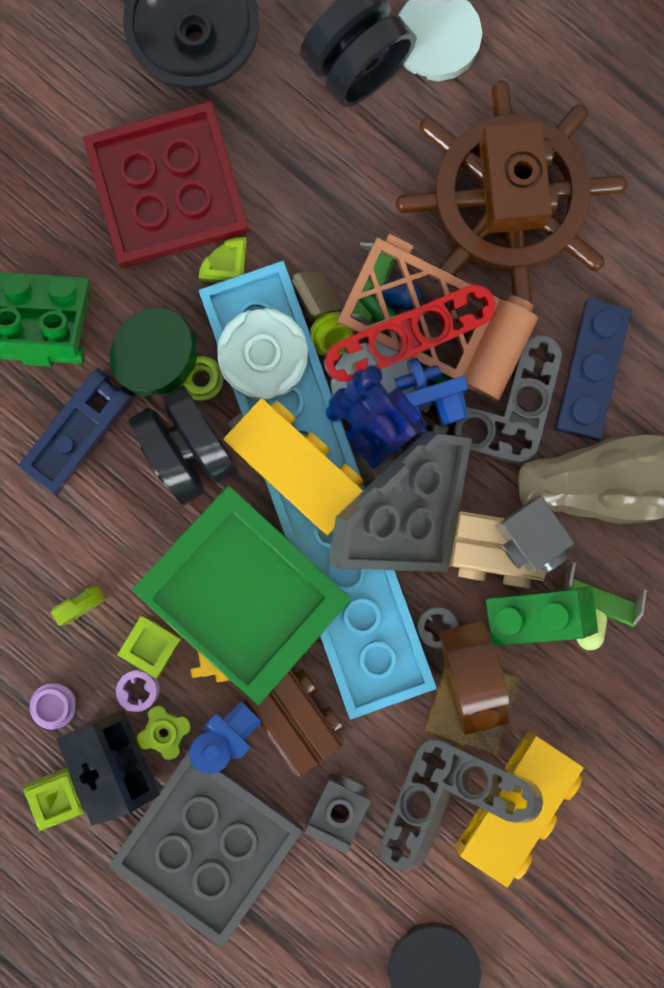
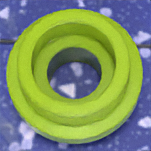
[180,356,224,401]

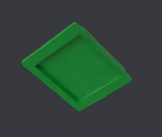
[131,486,352,706]

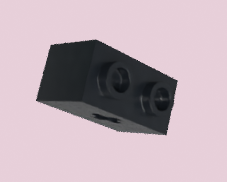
[56,709,160,826]

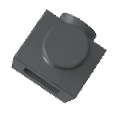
[304,773,371,854]

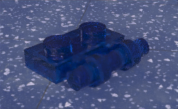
[325,365,428,469]

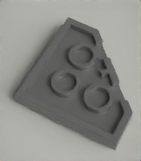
[328,431,472,572]

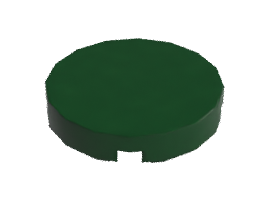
[109,308,198,397]

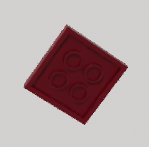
[82,101,249,268]

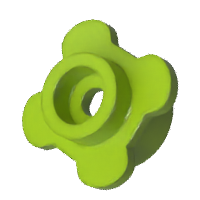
[137,706,191,760]

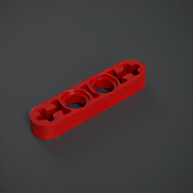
[324,285,496,383]

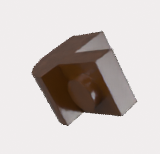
[439,620,509,735]

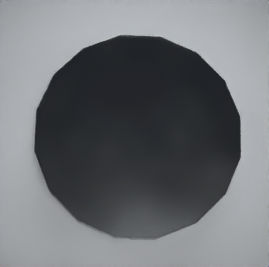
[388,922,482,988]

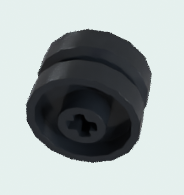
[300,0,417,107]
[128,385,239,506]

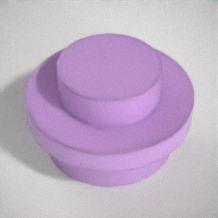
[30,683,77,730]

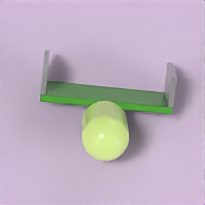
[562,562,647,650]

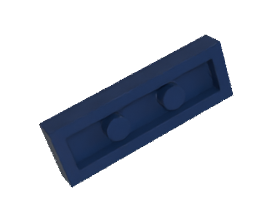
[554,298,632,441]

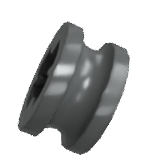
[416,606,458,648]

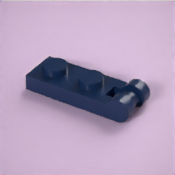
[18,368,135,495]

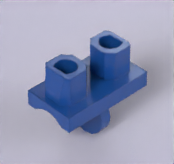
[381,358,468,439]
[189,702,261,774]

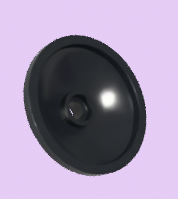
[123,0,259,89]

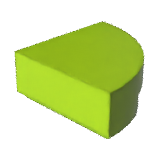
[198,237,247,283]
[50,586,107,626]

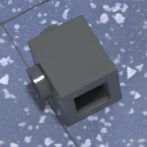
[495,496,575,573]

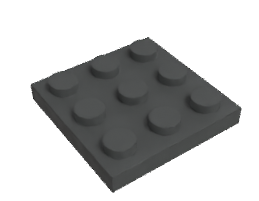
[108,750,303,948]

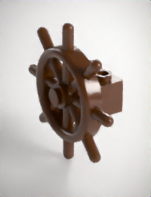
[395,80,628,303]

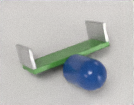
[336,242,422,325]

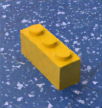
[223,398,365,537]
[455,730,584,888]

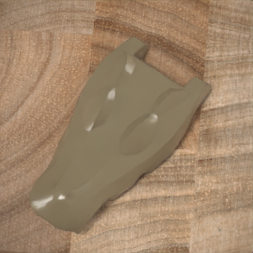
[517,434,664,524]

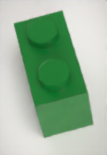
[486,586,599,646]

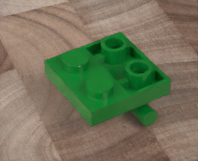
[0,272,91,367]

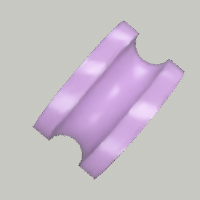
[116,669,160,712]

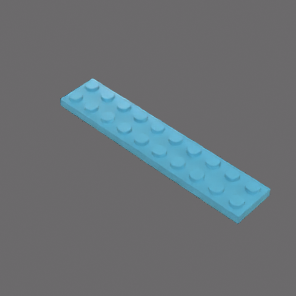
[198,260,437,720]

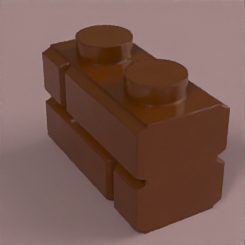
[244,668,345,778]

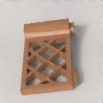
[336,233,538,401]

